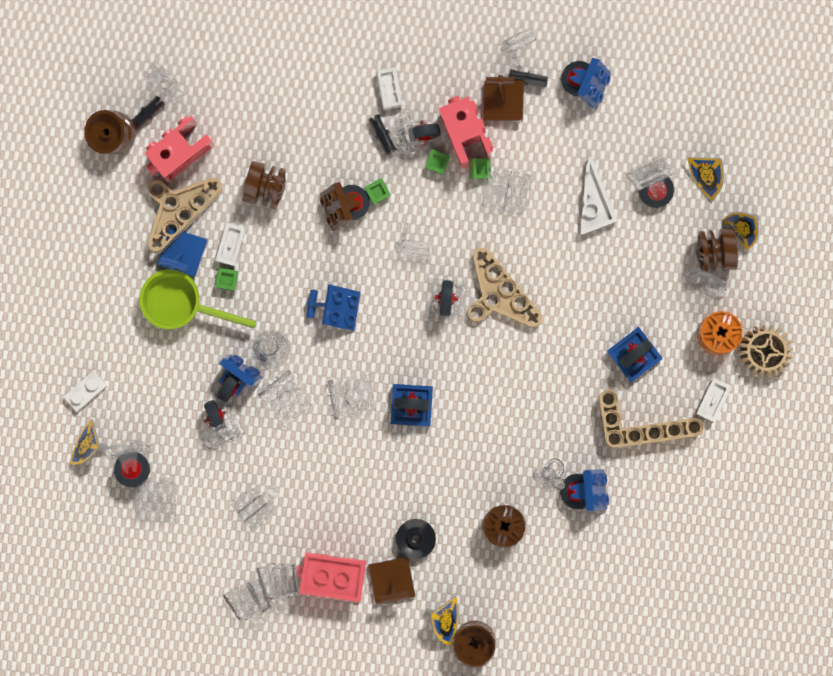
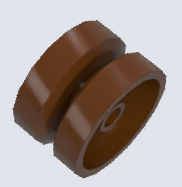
[84,110,136,155]

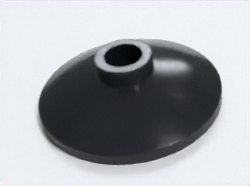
[396,519,436,559]

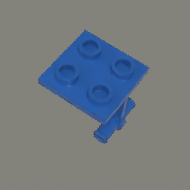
[157,227,208,277]
[306,284,361,331]

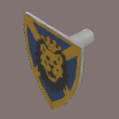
[687,157,724,201]
[722,212,759,250]
[70,419,110,466]
[425,596,458,646]

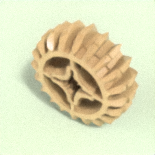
[738,324,793,379]

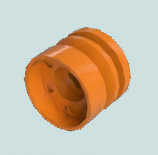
[697,311,743,356]

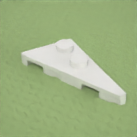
[580,156,617,236]

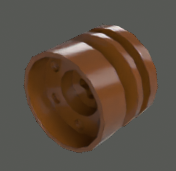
[242,161,286,209]
[696,228,738,273]
[483,505,526,547]
[453,620,496,667]

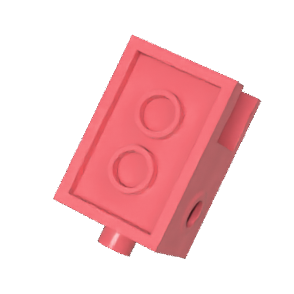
[439,96,493,169]
[145,115,214,182]
[295,552,367,602]

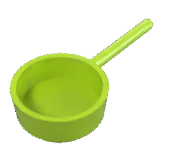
[139,269,257,329]

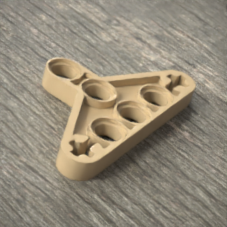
[147,177,222,254]
[468,248,542,328]

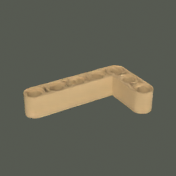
[598,390,704,448]

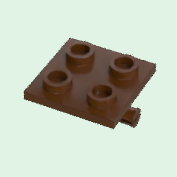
[483,75,524,121]
[369,557,416,604]

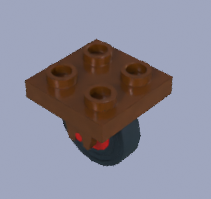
[320,182,370,231]

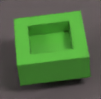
[425,149,451,175]
[469,158,491,179]
[364,178,391,205]
[215,268,239,291]

